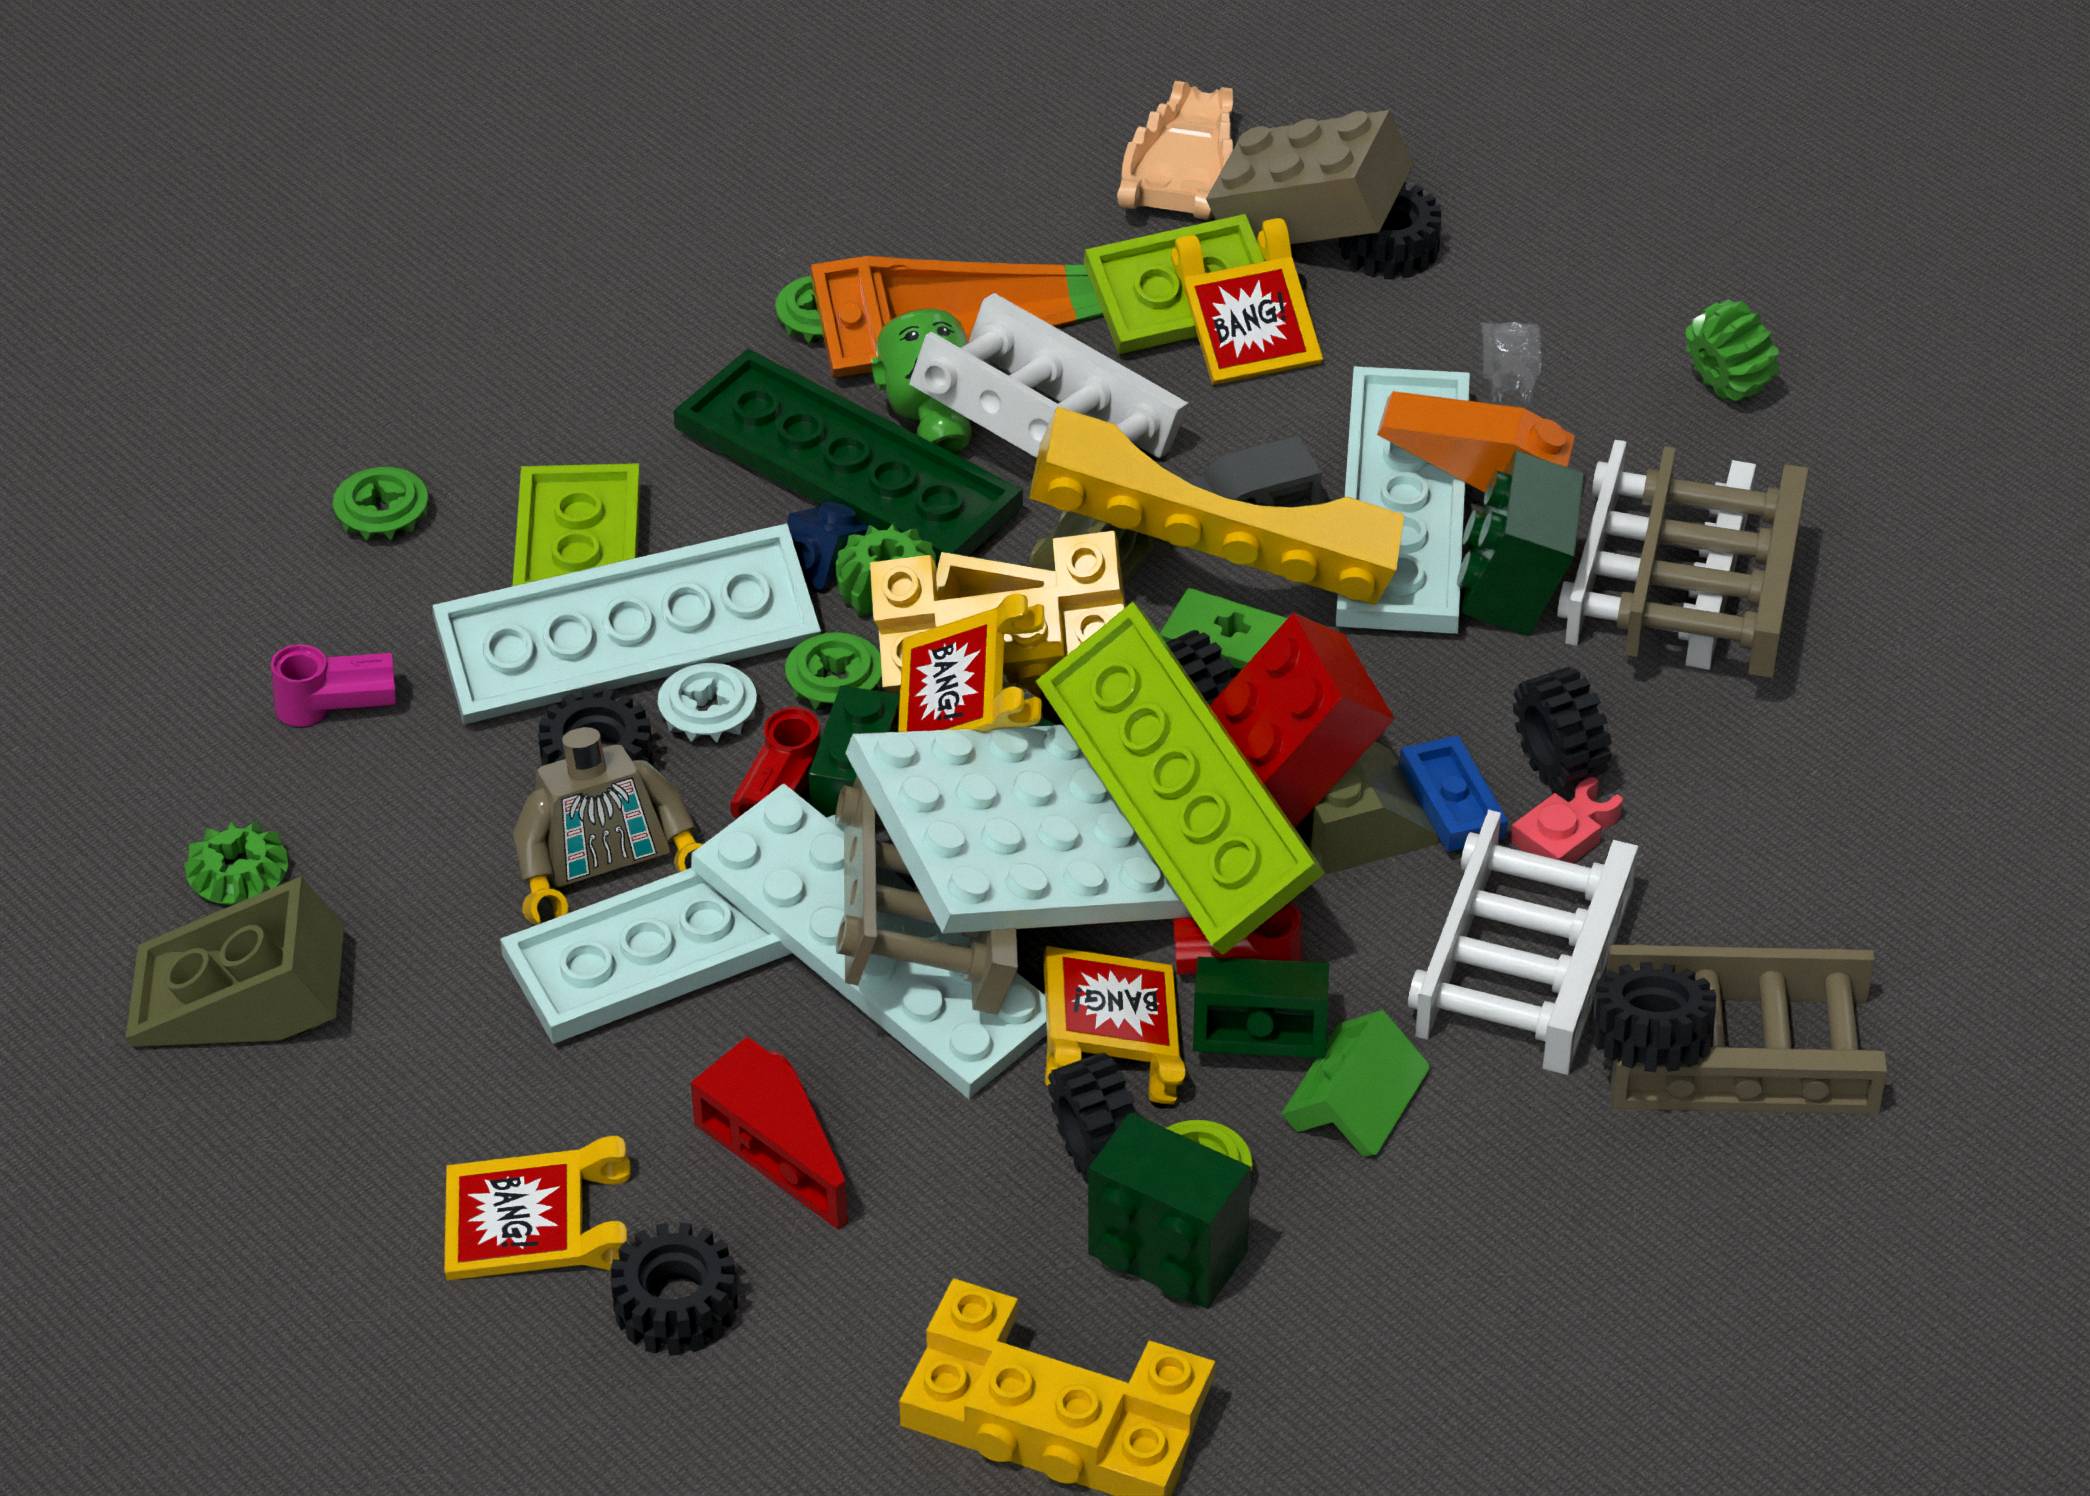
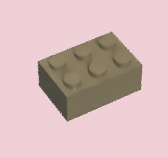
[1206,110,1414,246]

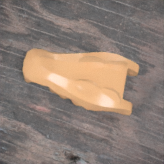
[1117,81,1233,220]

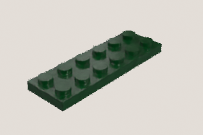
[673,348,1023,566]

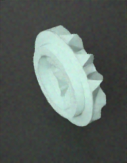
[658,663,757,743]

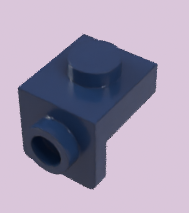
[787,502,875,590]

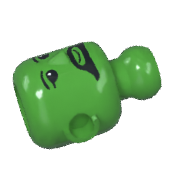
[871,308,972,453]

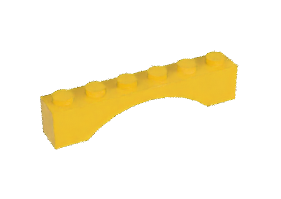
[1029,407,1404,605]

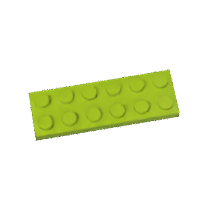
[1036,602,1325,955]

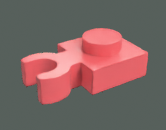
[1510,777,1623,863]

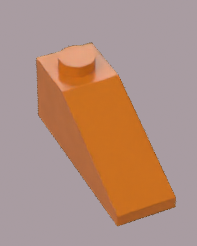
[1377,391,1575,493]

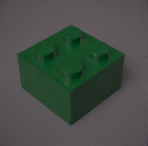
[1457,450,1584,636]
[1088,1112,1251,1309]

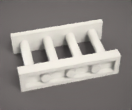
[909,293,1188,458]
[1557,440,1756,670]
[1408,810,1638,1075]

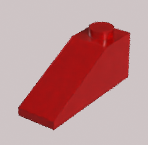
[690,1036,848,1230]

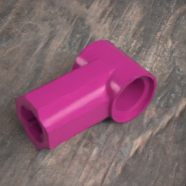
[271,644,396,727]

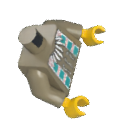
[513,727,703,925]

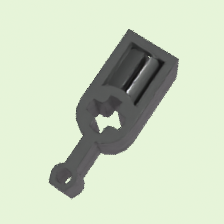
[1185,435,1322,508]

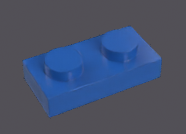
[1398,735,1509,852]

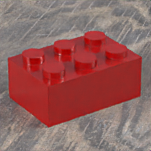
[1210,613,1395,828]

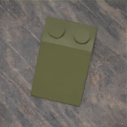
[125,877,344,1047]

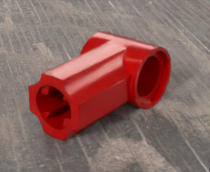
[730,707,821,819]
[1174,902,1304,974]

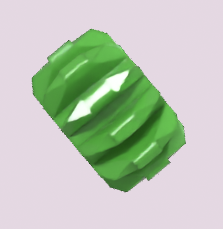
[1685,299,1779,401]
[836,523,937,617]

